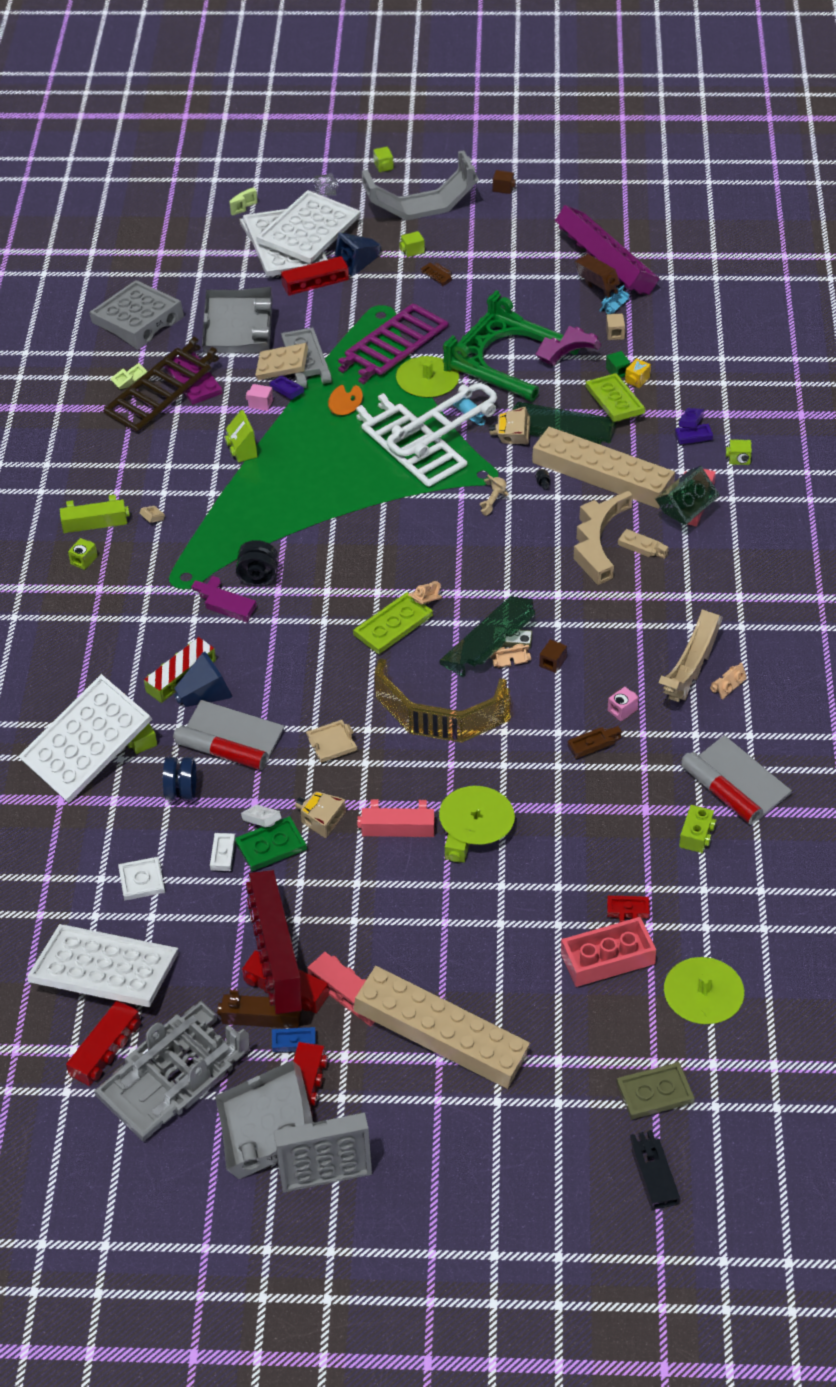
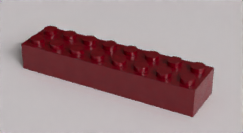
[246,870,302,1014]

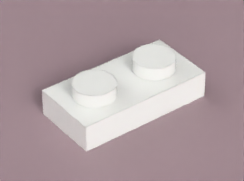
[241,805,281,827]
[210,833,235,871]

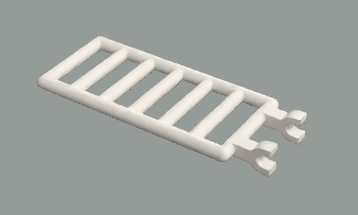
[356,393,468,487]

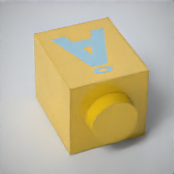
[625,358,651,388]

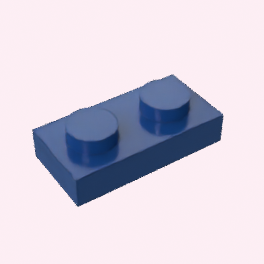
[272,1027,316,1052]

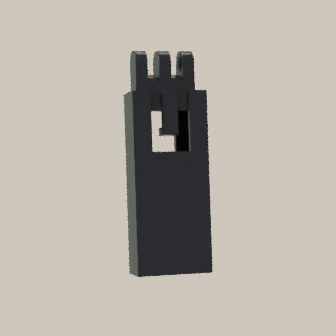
[630,1130,680,1211]

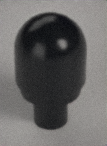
[535,469,551,489]

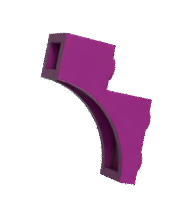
[536,326,602,366]

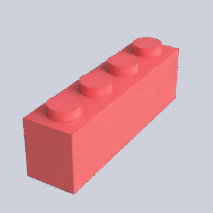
[307,952,375,1027]

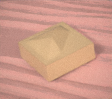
[139,506,165,523]

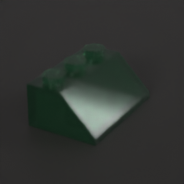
[655,466,720,525]

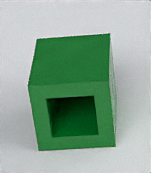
[606,351,631,378]

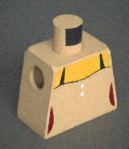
[489,407,530,444]
[295,792,346,838]

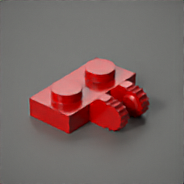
[607,895,649,923]

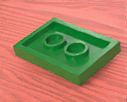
[235,816,307,872]

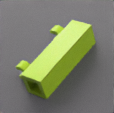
[60,494,130,533]

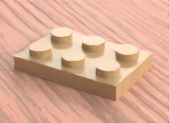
[255,343,308,380]

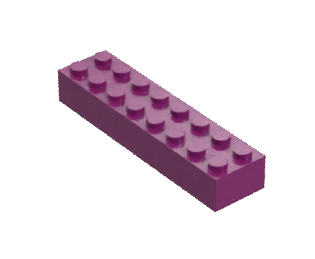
[555,205,660,294]

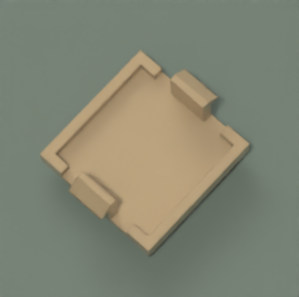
[306,720,357,763]

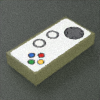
[493,628,532,649]

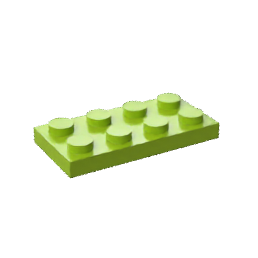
[585,373,645,422]
[353,592,433,654]

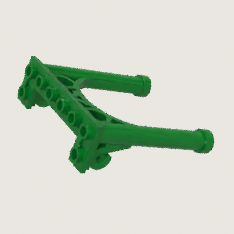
[443,290,580,402]

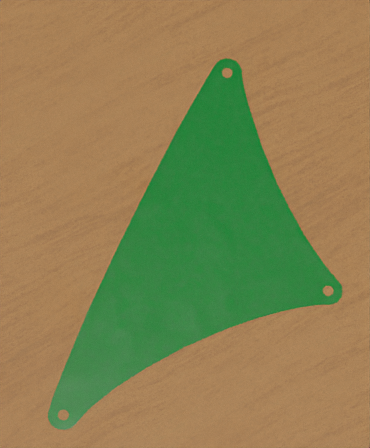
[169,305,498,589]

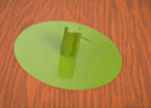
[396,356,459,397]
[439,786,515,844]
[664,957,744,1024]

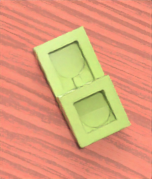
[229,187,258,216]
[110,363,147,389]

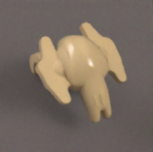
[480,474,509,516]

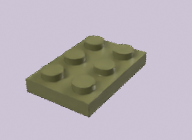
[616,1062,695,1120]

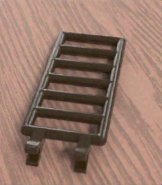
[103,336,220,432]

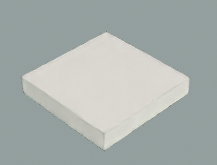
[118,857,165,900]

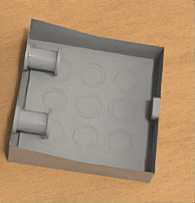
[89,280,184,350]
[202,286,273,353]
[215,1060,313,1179]
[274,1113,372,1193]

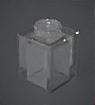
[314,173,338,197]

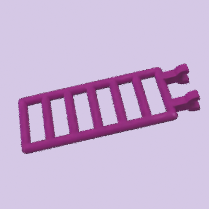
[338,303,449,384]

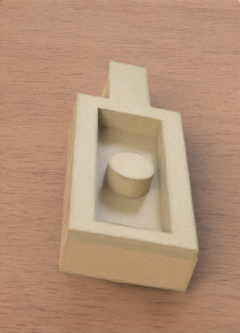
[618,529,669,559]

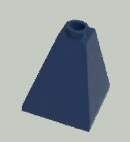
[334,233,381,277]
[174,651,233,707]

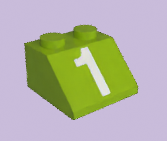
[224,410,258,463]

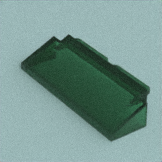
[512,402,617,445]
[440,596,535,677]

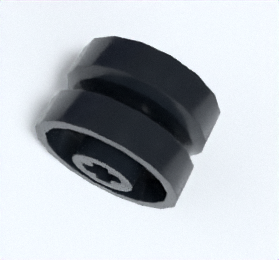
[236,540,278,586]

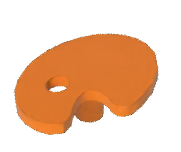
[328,385,363,416]

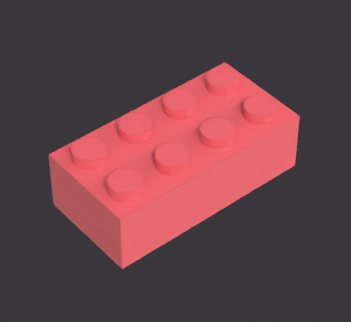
[561,917,656,987]

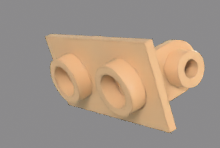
[408,581,442,604]
[490,644,531,668]
[710,663,747,699]

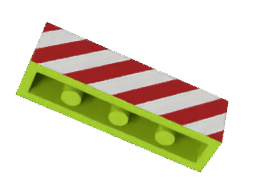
[144,637,216,703]

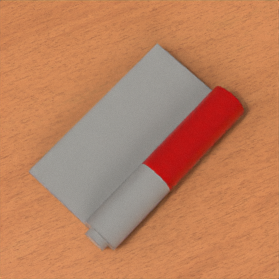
[173,700,285,770]
[681,735,792,825]

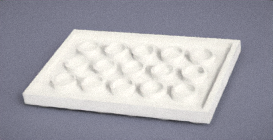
[257,190,361,264]
[243,209,328,276]
[18,674,152,803]
[28,924,178,1007]

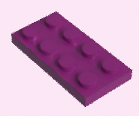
[164,352,223,405]

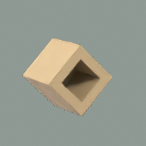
[606,314,625,340]

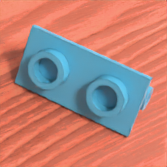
[599,285,630,314]

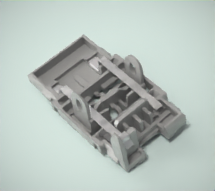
[94,1000,250,1142]

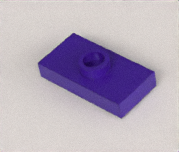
[269,376,304,399]
[679,408,704,428]
[675,424,713,444]

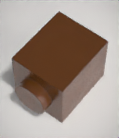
[493,170,516,194]
[539,639,567,673]

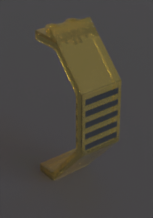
[374,658,511,743]

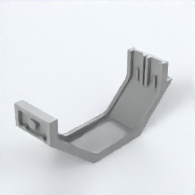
[362,151,479,220]

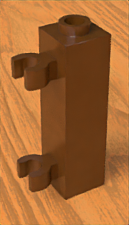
[574,254,620,298]
[217,990,301,1028]

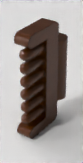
[421,263,452,286]

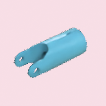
[453,397,485,426]

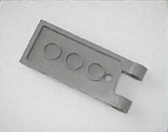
[281,328,331,388]

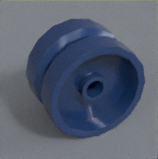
[163,757,197,801]

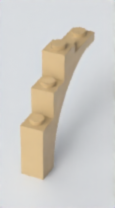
[573,491,633,585]
[659,610,723,702]

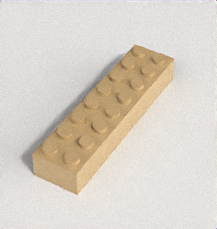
[533,427,675,509]
[353,966,530,1089]

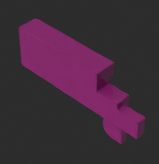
[191,576,257,623]

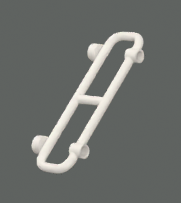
[387,383,497,458]

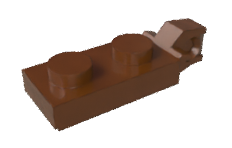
[567,726,622,759]

